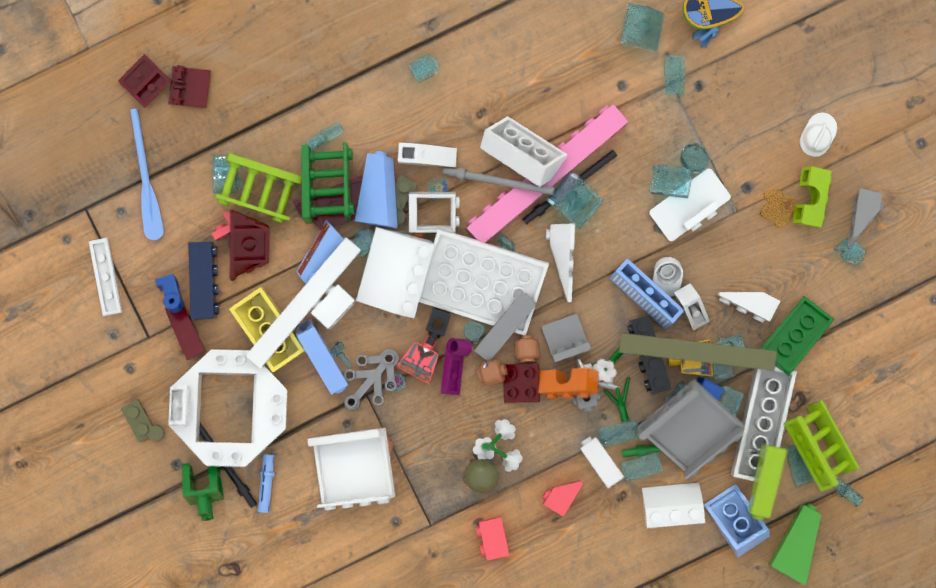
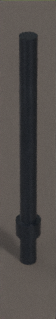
[522,150,617,225]
[199,422,257,508]

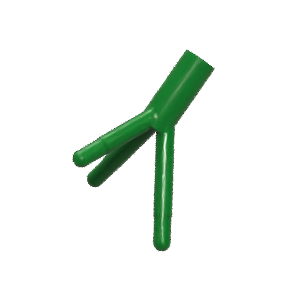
[603,377,630,422]

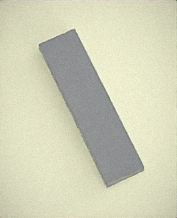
[474,292,537,361]

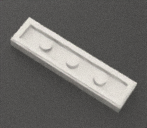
[88,238,123,316]

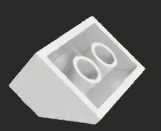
[642,482,705,528]

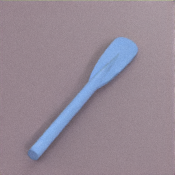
[130,109,164,240]

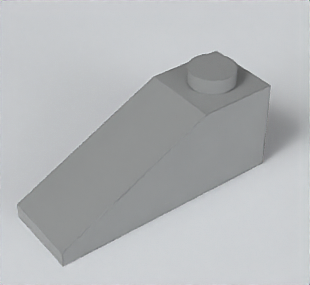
[847,188,884,247]

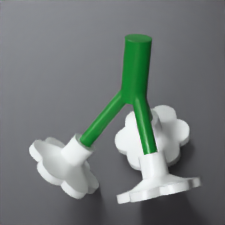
[576,347,623,390]
[472,419,523,472]

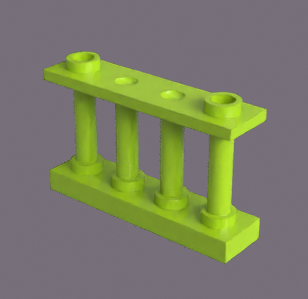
[213,153,302,223]
[783,400,860,492]

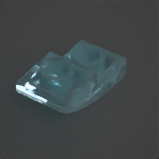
[785,445,814,487]

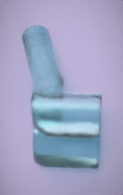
[331,342,352,367]

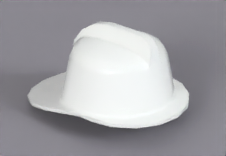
[800,113,837,157]

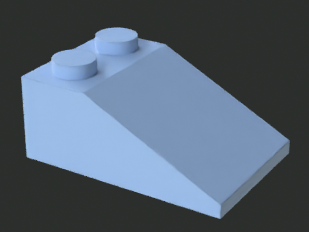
[704,484,770,557]

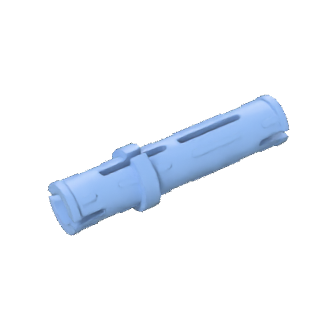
[257,454,275,513]

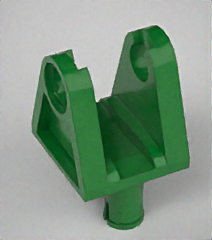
[182,463,224,521]

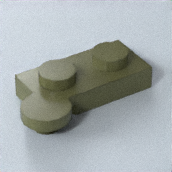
[395,175,418,225]
[121,399,164,442]

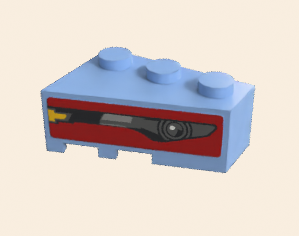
[296,220,344,284]

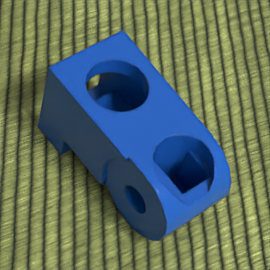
[155,274,183,313]

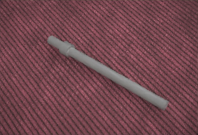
[443,167,555,195]

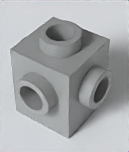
[572,390,600,412]

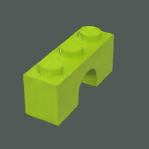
[792,166,832,228]

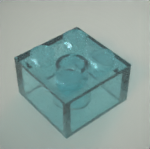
[546,171,605,229]

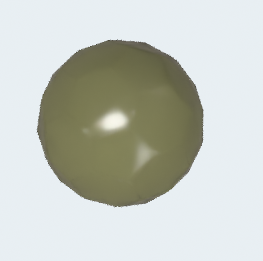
[465,459,499,493]

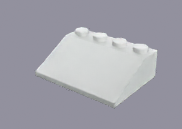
[356,227,435,318]

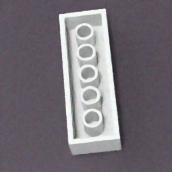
[730,367,797,481]

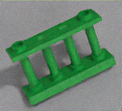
[301,142,354,224]

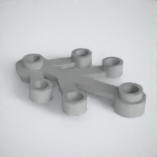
[344,349,399,410]

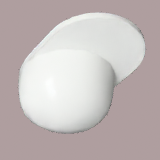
[652,257,683,297]

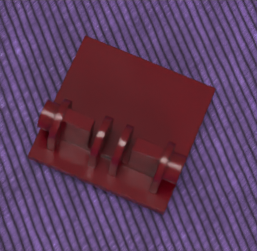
[168,65,211,108]
[503,363,540,403]

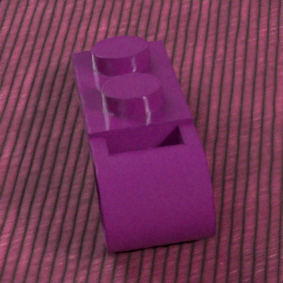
[441,338,472,395]

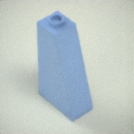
[355,151,397,229]
[295,318,348,395]

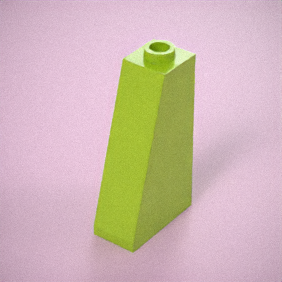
[748,444,787,520]

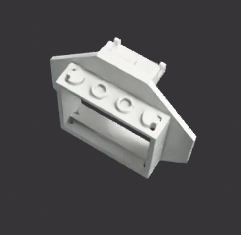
[168,349,287,467]

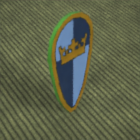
[682,0,745,30]

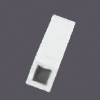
[398,143,457,168]
[716,292,780,323]

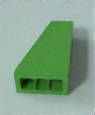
[768,503,821,585]

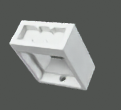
[409,192,459,233]

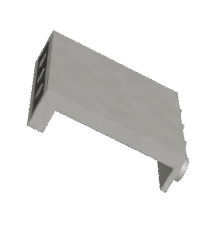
[638,379,744,479]

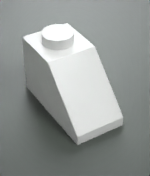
[674,283,710,331]

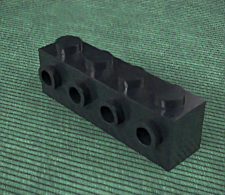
[627,315,671,394]

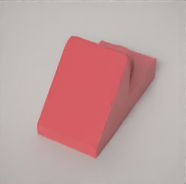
[212,211,230,241]

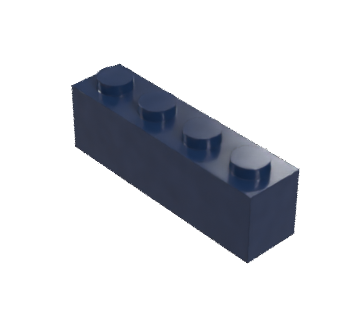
[188,241,220,320]

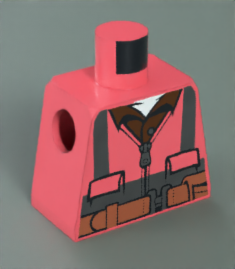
[396,335,439,384]

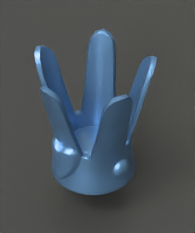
[692,27,719,49]

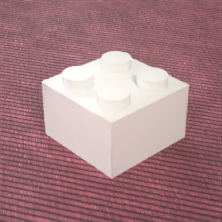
[311,285,357,329]

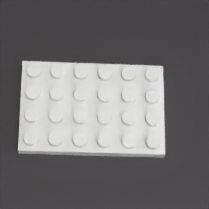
[419,228,549,335]

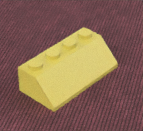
[229,287,306,372]

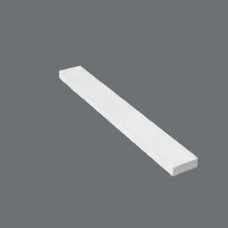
[246,238,361,368]

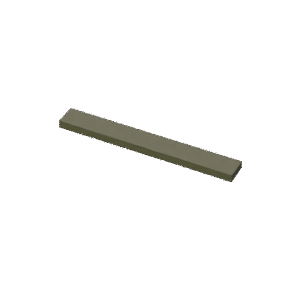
[619,333,777,371]

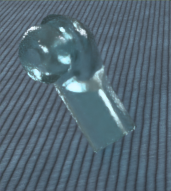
[496,233,515,252]

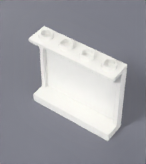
[307,428,395,510]

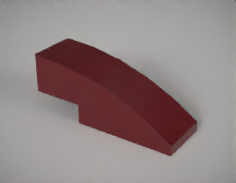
[165,302,206,360]

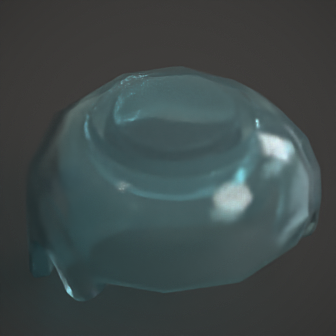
[680,143,709,174]

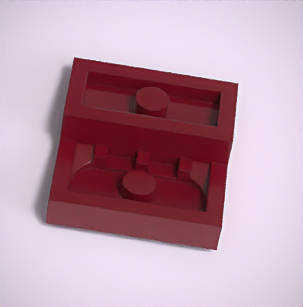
[118,54,171,108]

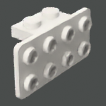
[649,168,731,241]

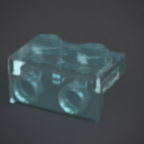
[649,164,692,198]

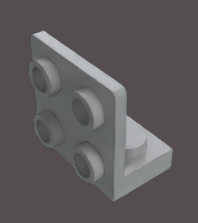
[542,314,591,362]

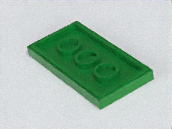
[761,296,835,376]

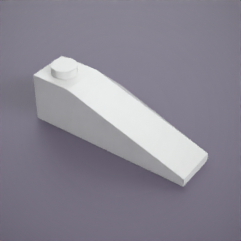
[546,224,575,303]

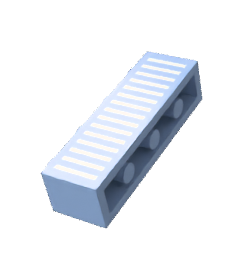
[609,258,684,330]

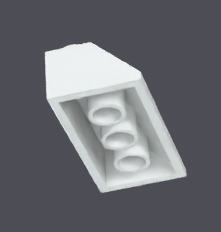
[480,116,568,187]

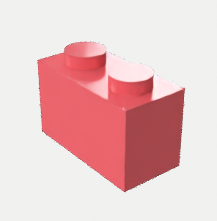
[476,516,509,560]

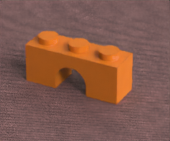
[538,368,599,400]

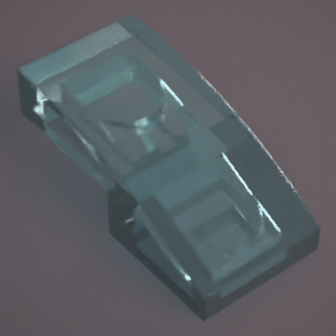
[664,55,685,95]

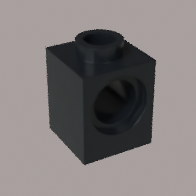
[426,308,451,338]

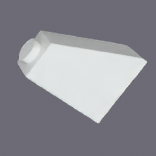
[579,436,624,488]

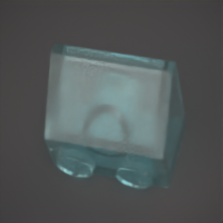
[620,3,664,51]

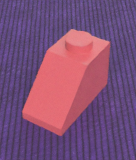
[542,480,583,517]

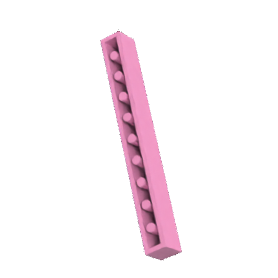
[467,104,628,243]

